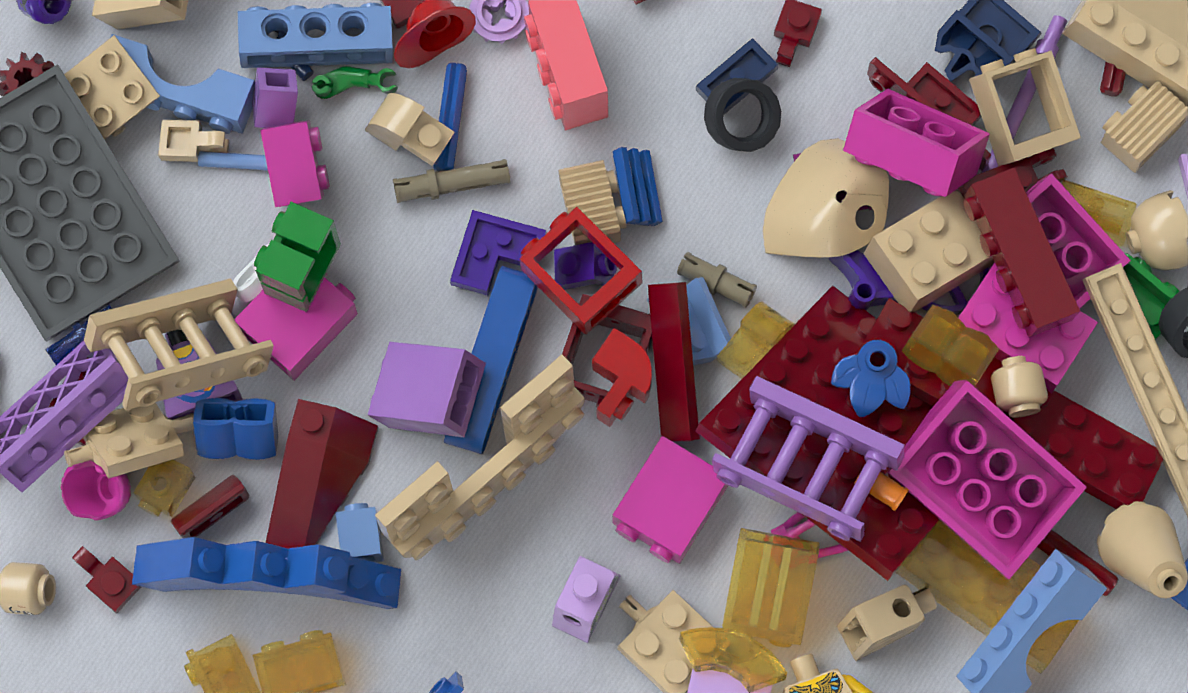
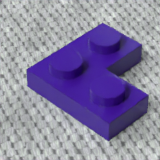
[450,210,547,296]

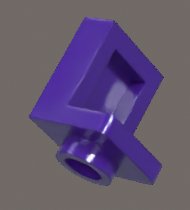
[554,242,617,290]

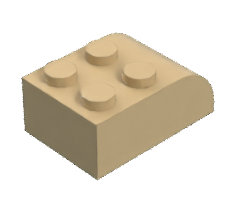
[863,190,995,313]

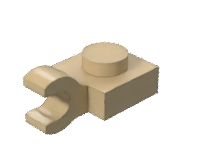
[158,120,229,162]

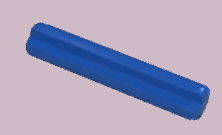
[433,63,467,171]

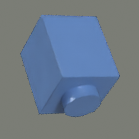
[336,503,384,562]

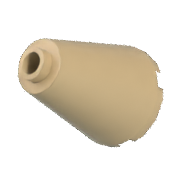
[1097,501,1188,598]

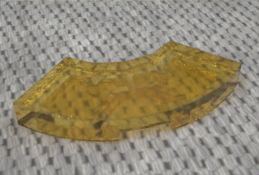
[679,627,787,693]

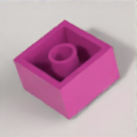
[260,120,330,208]

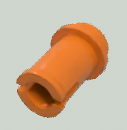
[854,472,909,511]

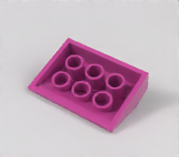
[887,380,1087,579]

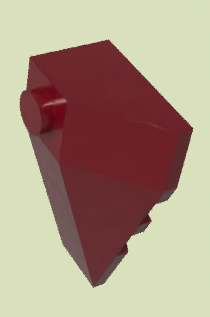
[265,399,379,549]

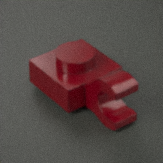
[774,0,822,67]
[72,546,141,614]

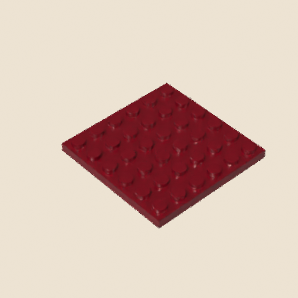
[696,285,940,581]

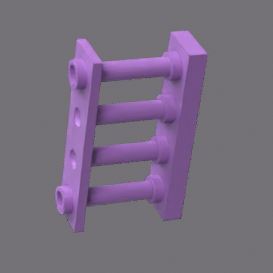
[712,376,905,542]

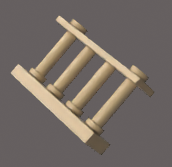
[84,278,274,410]

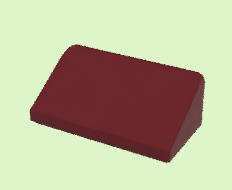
[170,475,250,538]

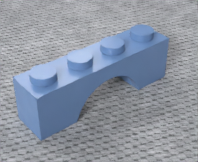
[110,34,255,134]
[956,549,1107,693]

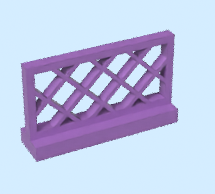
[0,341,129,493]

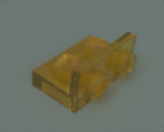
[184,634,261,693]

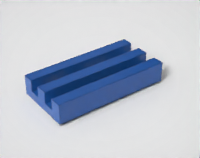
[612,147,663,226]

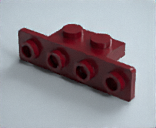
[867,57,991,171]

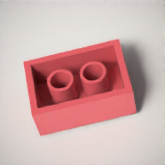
[524,0,608,131]

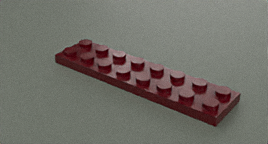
[856,298,1163,509]

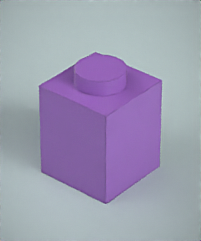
[252,67,298,128]

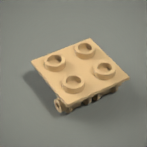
[64,35,160,139]

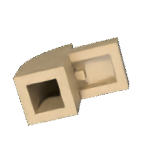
[365,93,455,166]

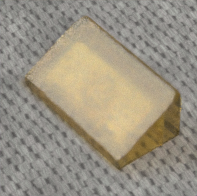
[1061,180,1137,246]

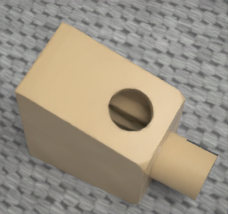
[837,584,937,661]

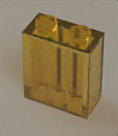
[721,528,820,647]

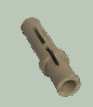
[393,159,510,203]

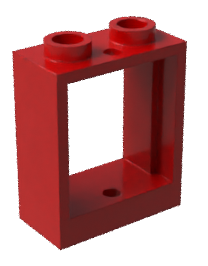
[519,207,643,335]

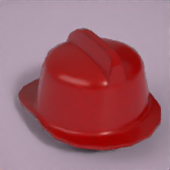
[394,0,476,69]

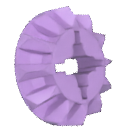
[469,0,529,44]

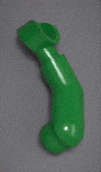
[311,66,398,99]

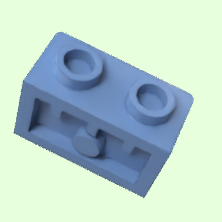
[647,277,733,365]

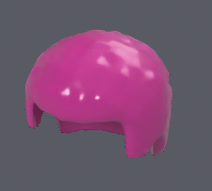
[60,460,131,521]

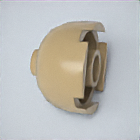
[1126,190,1188,271]

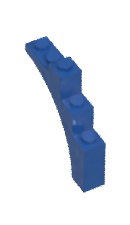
[132,537,401,609]

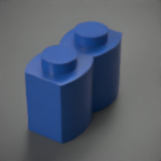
[193,398,278,460]

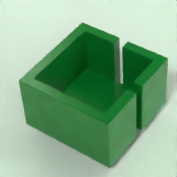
[254,202,341,312]

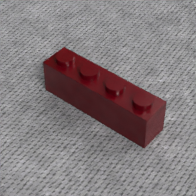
[963,167,1080,338]

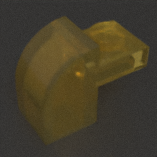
[717,301,795,379]

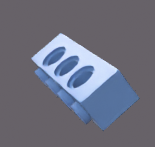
[238,3,393,68]

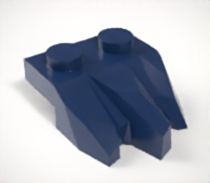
[935,0,1041,82]

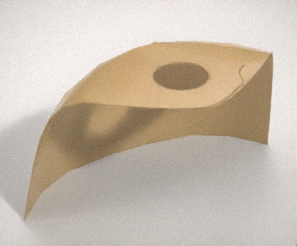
[763,138,889,258]

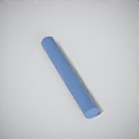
[198,151,268,171]

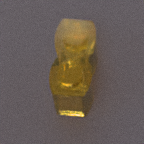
[902,305,999,386]

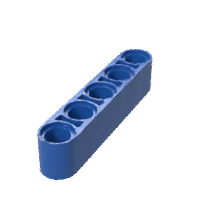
[444,266,538,454]

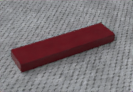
[648,282,700,441]

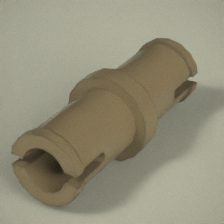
[677,252,757,308]

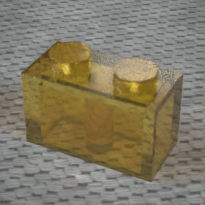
[252,630,347,693]

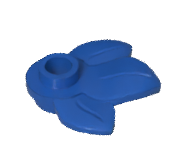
[831,340,910,418]

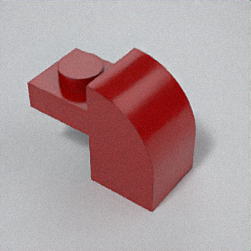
[592,328,652,427]

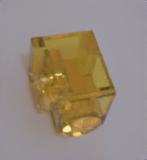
[133,459,196,517]

